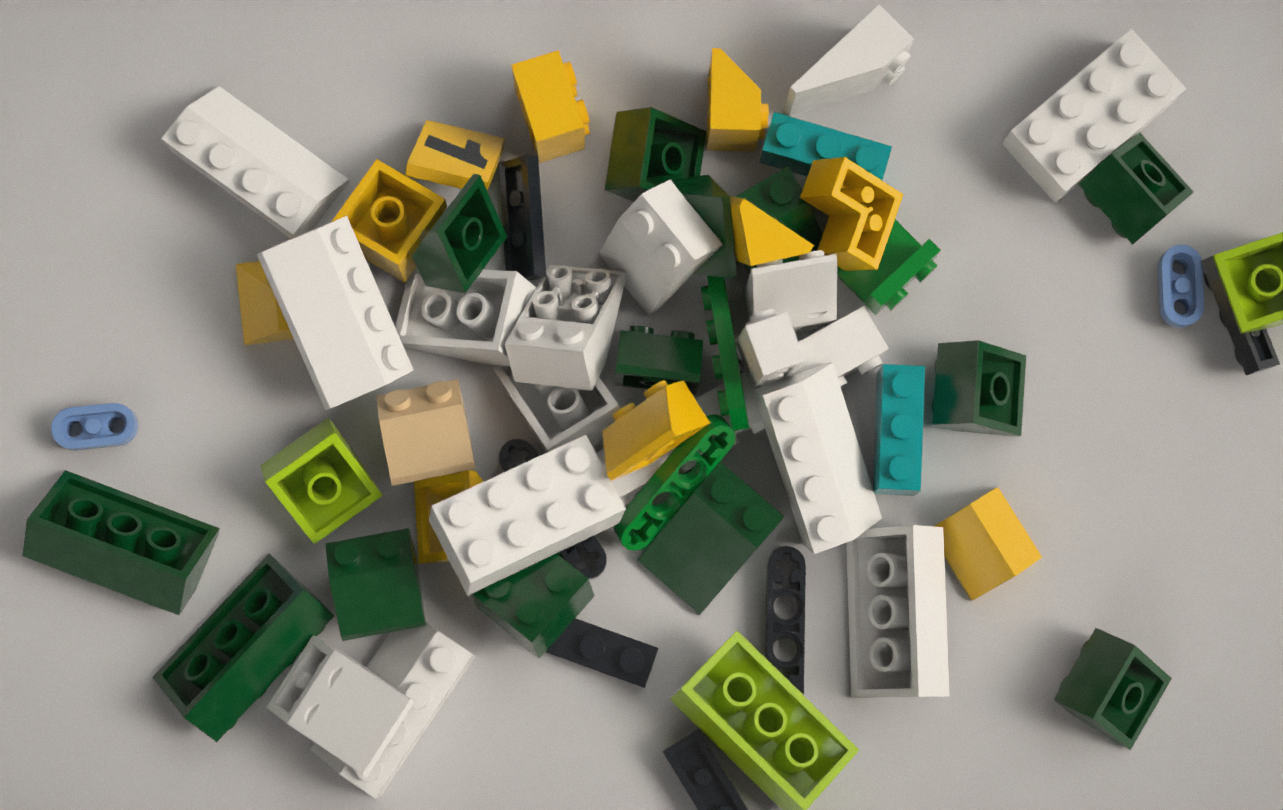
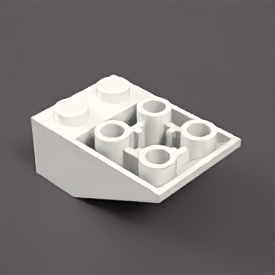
[743,251,837,334]
[505,265,626,390]
[266,635,414,777]

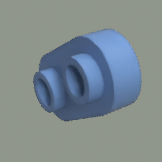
[1158,245,1204,328]
[51,403,138,451]

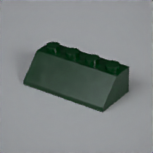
[22,470,220,615]
[152,553,334,742]

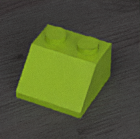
[1212,232,1283,334]
[260,417,383,544]

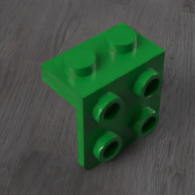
[837,219,941,316]

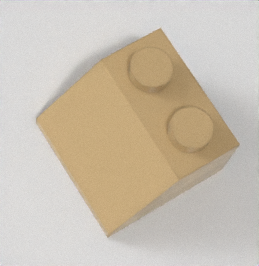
[376,379,476,486]

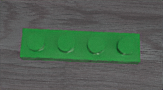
[701,276,749,431]

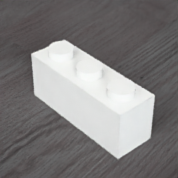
[736,309,805,390]

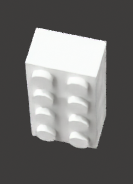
[1002,29,1187,204]
[429,435,626,596]

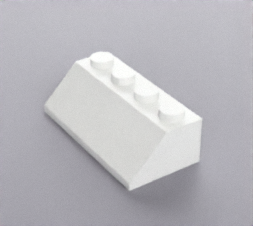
[161,86,349,239]
[257,216,413,410]
[753,362,882,554]
[846,525,949,698]
[310,622,476,799]

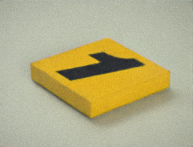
[405,120,505,191]

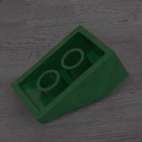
[637,462,785,615]

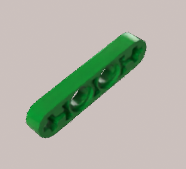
[614,414,735,551]

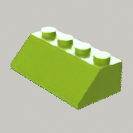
[670,630,860,810]

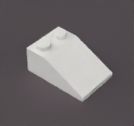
[784,4,914,116]
[599,180,723,317]
[395,267,536,366]
[491,365,621,453]

